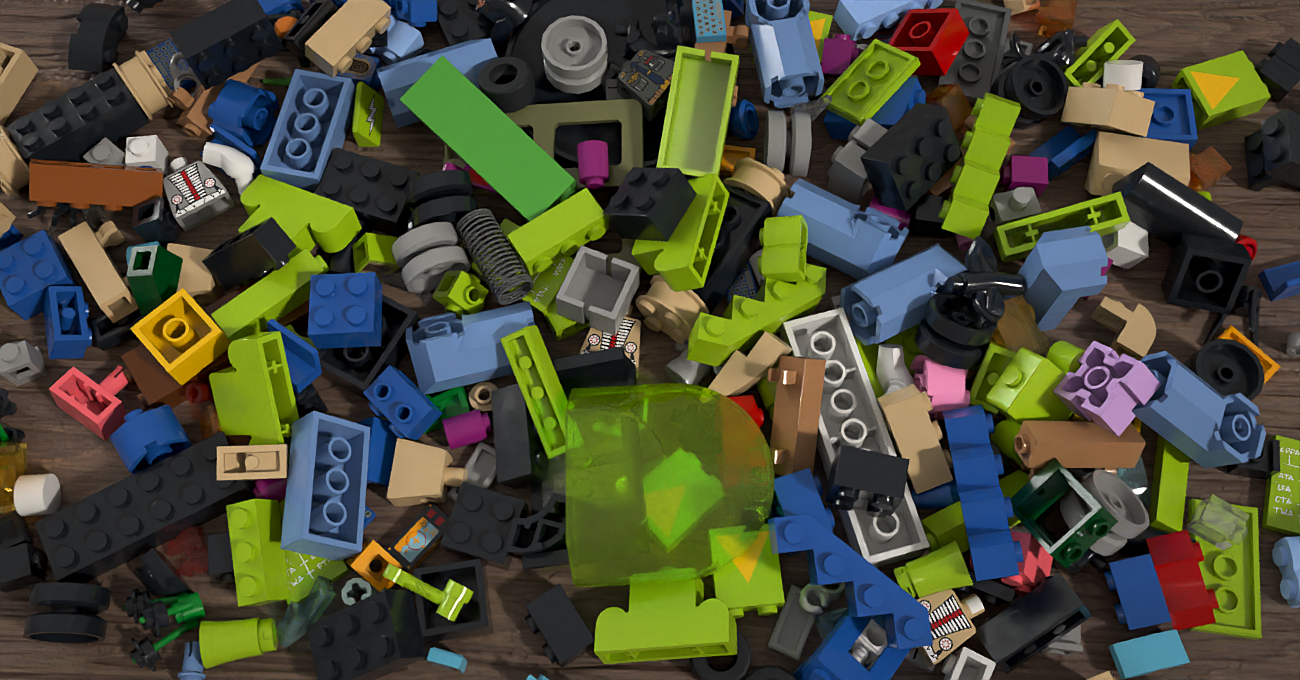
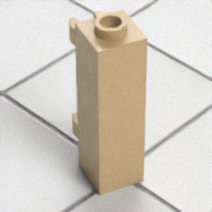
[58,221,138,323]

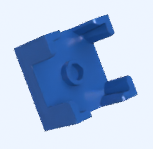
[1134,88,1198,151]

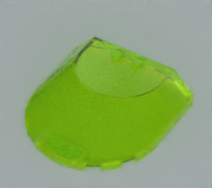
[565,383,775,587]

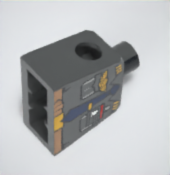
[610,49,675,122]

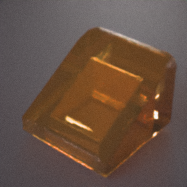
[200,405,221,440]

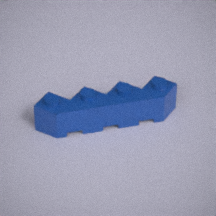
[942,404,1024,581]
[768,514,933,649]

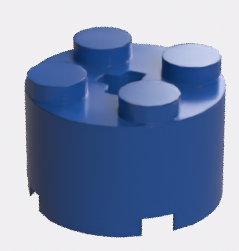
[208,79,279,147]
[110,405,192,475]

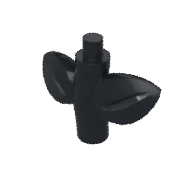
[947,236,1025,323]

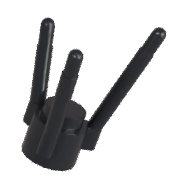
[1203,285,1262,347]

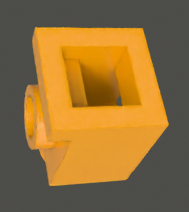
[346,537,403,592]

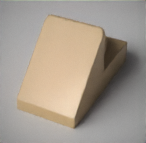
[217,444,288,481]

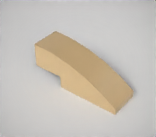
[699,331,792,406]

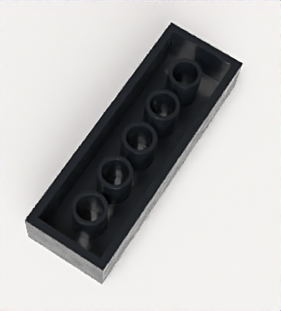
[35,431,257,584]

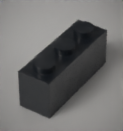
[201,217,297,290]
[491,383,549,489]
[976,572,1092,674]

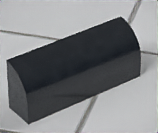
[1111,162,1243,248]

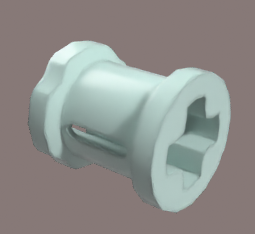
[342,578,377,606]

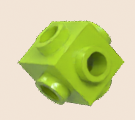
[432,270,489,319]

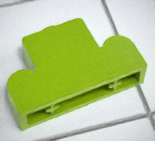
[632,173,730,292]
[238,174,362,259]
[993,192,1130,263]
[209,331,299,464]
[986,341,1086,471]
[594,566,737,664]

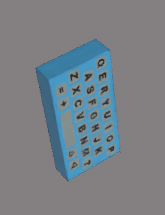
[691,0,726,43]

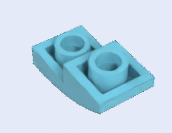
[1108,629,1190,680]

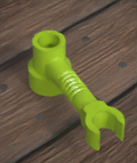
[382,563,474,621]

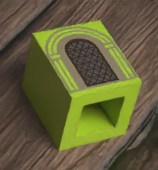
[352,232,400,278]

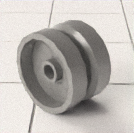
[541,15,608,94]
[763,110,812,177]
[391,222,471,293]
[1060,469,1150,556]

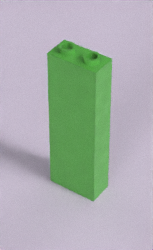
[400,55,577,222]

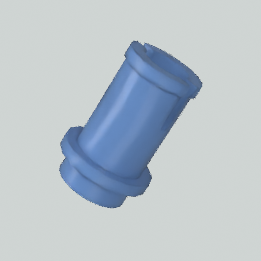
[177,641,206,680]

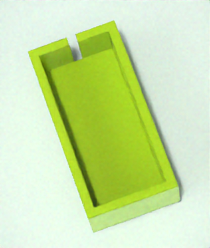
[656,45,740,178]

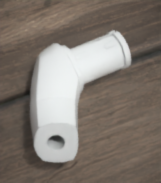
[203,142,256,203]
[876,344,914,416]

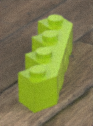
[938,92,1021,240]
[687,263,826,367]

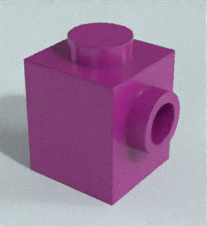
[821,34,861,77]
[1000,155,1048,198]

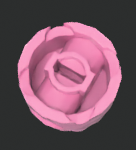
[910,355,970,420]

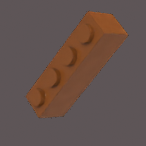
[29,159,163,211]

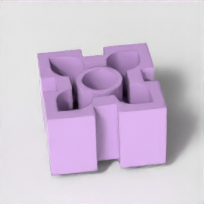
[1053,341,1161,437]

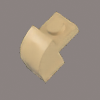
[1090,296,1156,361]

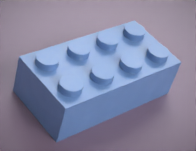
[260,69,356,193]
[280,411,370,561]

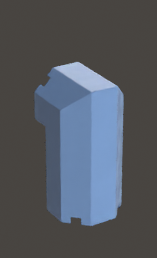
[745,0,824,108]
[376,38,498,128]
[776,178,909,280]
[1002,226,1108,333]
[839,243,972,346]
[406,301,535,395]
[1131,351,1266,468]

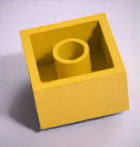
[130,288,231,386]

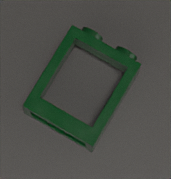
[1010,458,1118,569]

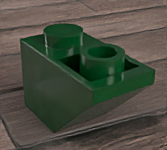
[126,245,183,317]

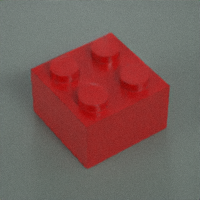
[888,8,970,76]

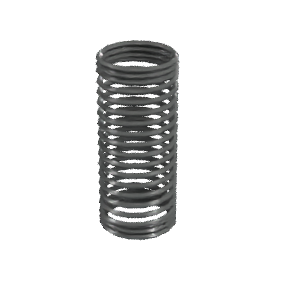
[456,208,533,305]

